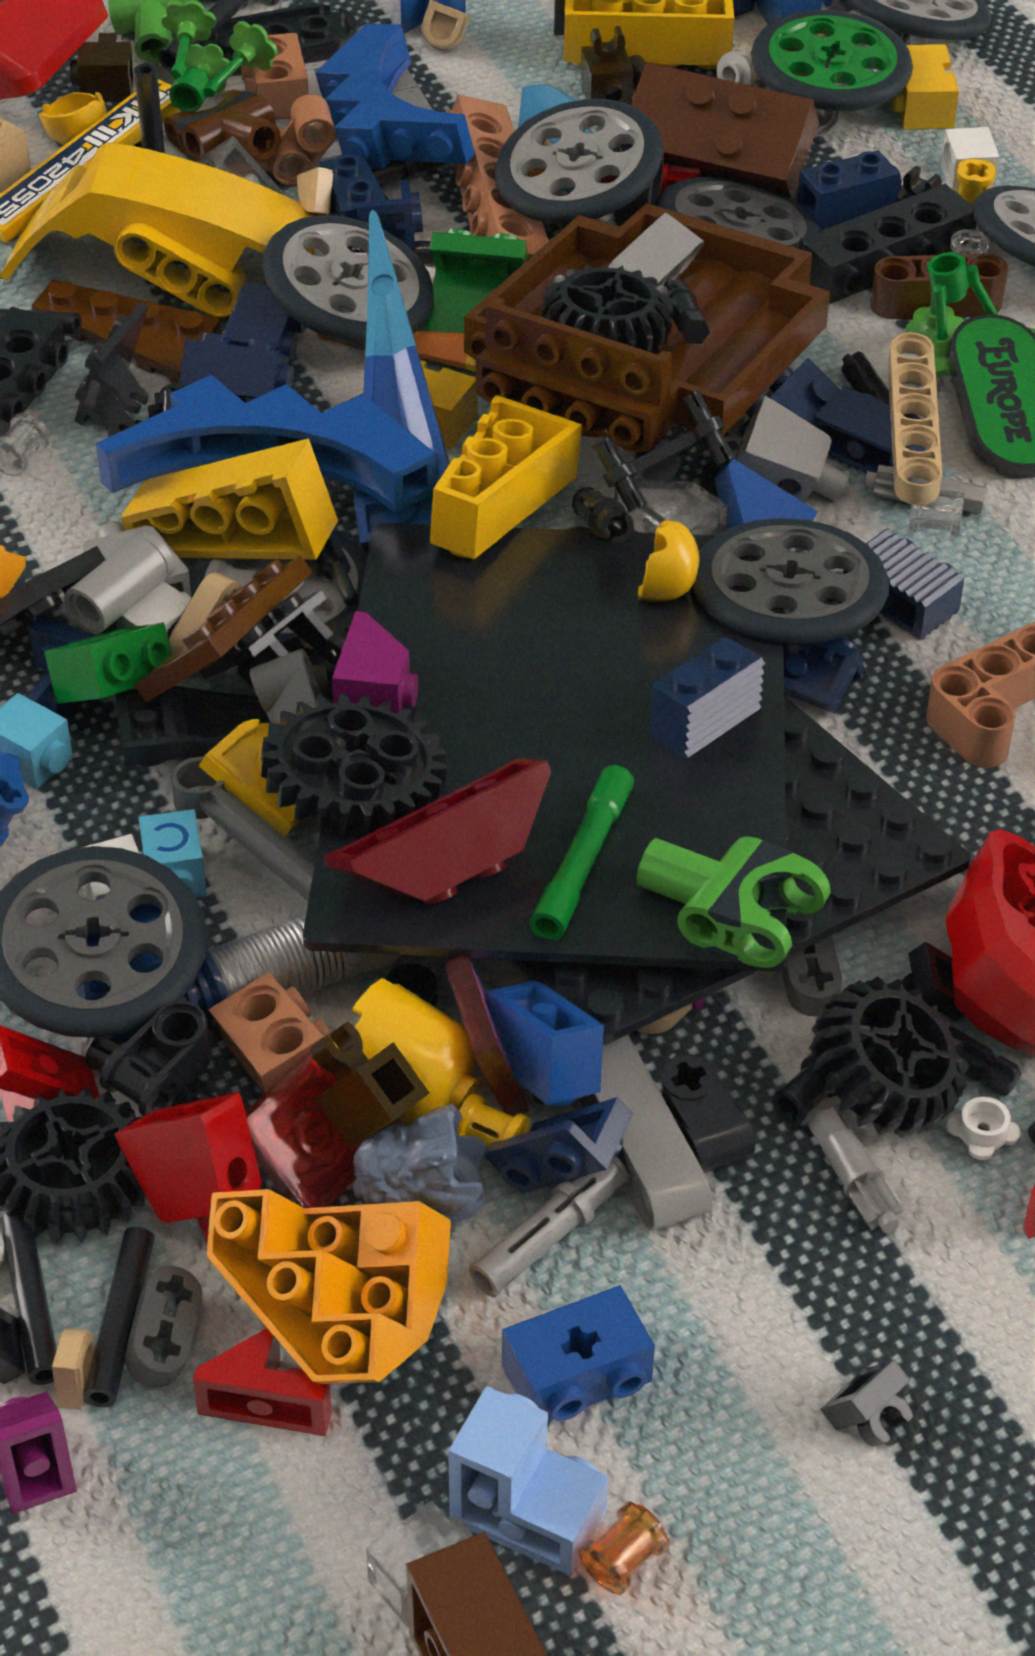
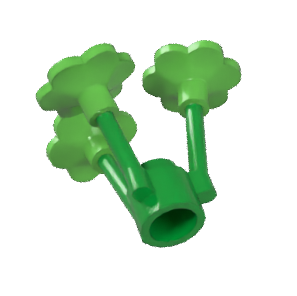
[161,0,278,112]
[906,252,1035,377]

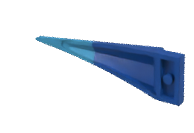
[354,210,450,552]

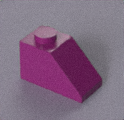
[332,611,419,714]
[0,1391,77,1514]

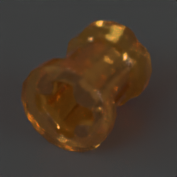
[579,1501,670,1595]

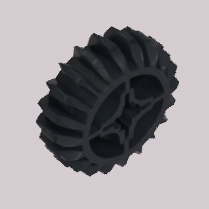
[541,264,674,354]
[808,976,970,1139]
[0,1086,147,1244]

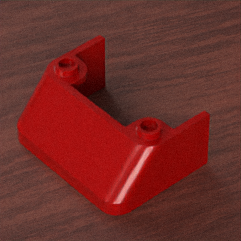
[0,0,108,100]

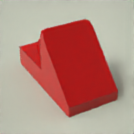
[0,1025,99,1122]
[193,1328,332,1437]

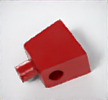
[114,1092,262,1245]

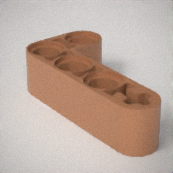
[926,621,1035,768]

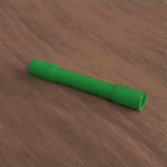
[529,765,634,941]

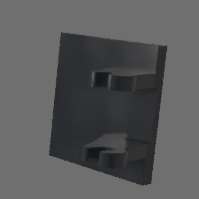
[74,302,149,437]
[199,590,345,680]

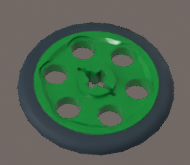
[751,10,913,111]

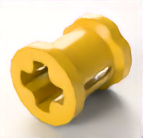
[956,158,996,206]
[457,1093,531,1150]

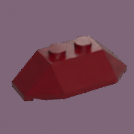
[324,758,551,904]

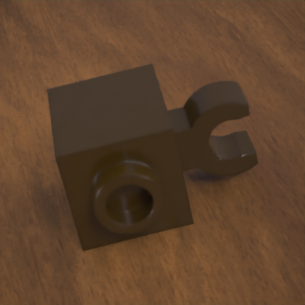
[581,26,633,105]
[70,32,135,102]
[310,1021,430,1150]

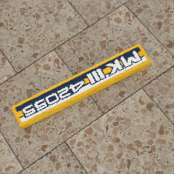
[0,79,180,243]

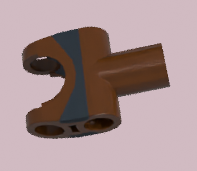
[164,89,281,163]

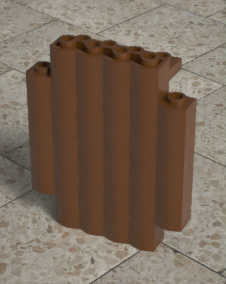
[464,203,830,452]

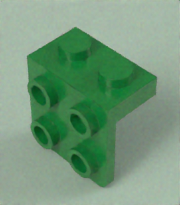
[426,229,530,333]

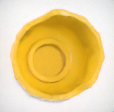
[39,92,106,145]
[638,520,700,602]

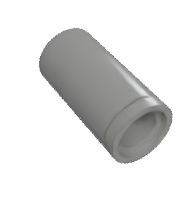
[64,532,175,634]

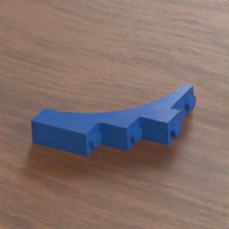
[315,24,475,169]
[96,375,436,513]

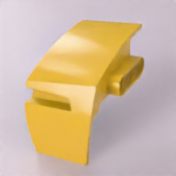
[0,142,320,317]

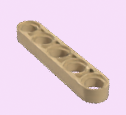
[888,332,943,505]

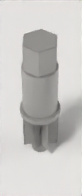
[864,465,986,514]
[808,1107,903,1233]

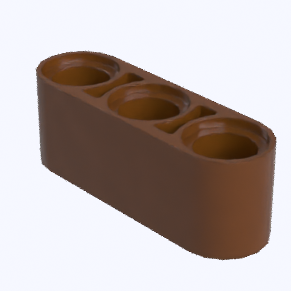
[870,253,1008,319]

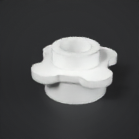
[947,1097,1021,1160]

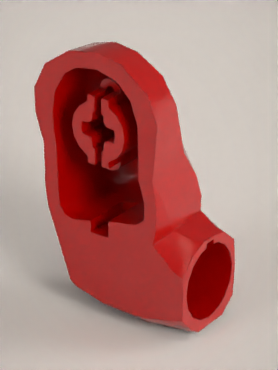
[945,829,1035,1057]

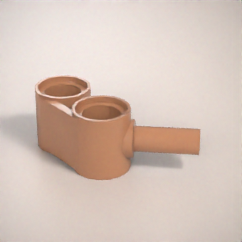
[223,94,336,186]

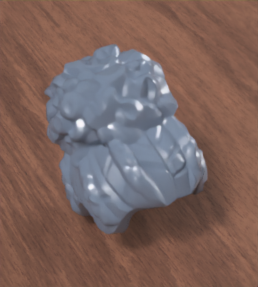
[353,1104,486,1223]

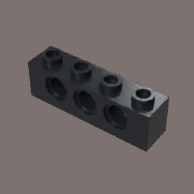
[799,184,977,304]
[0,307,69,443]

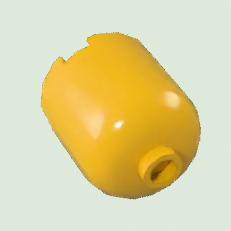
[325,978,479,1125]

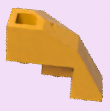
[206,1189,451,1384]

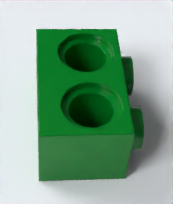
[44,622,171,704]

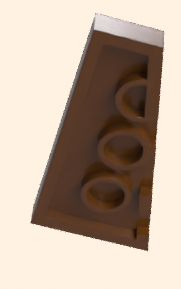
[32,279,222,383]
[134,555,313,703]

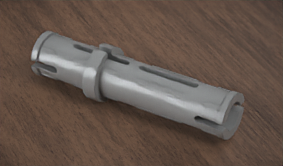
[469,1156,630,1297]

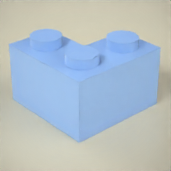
[448,1386,609,1576]

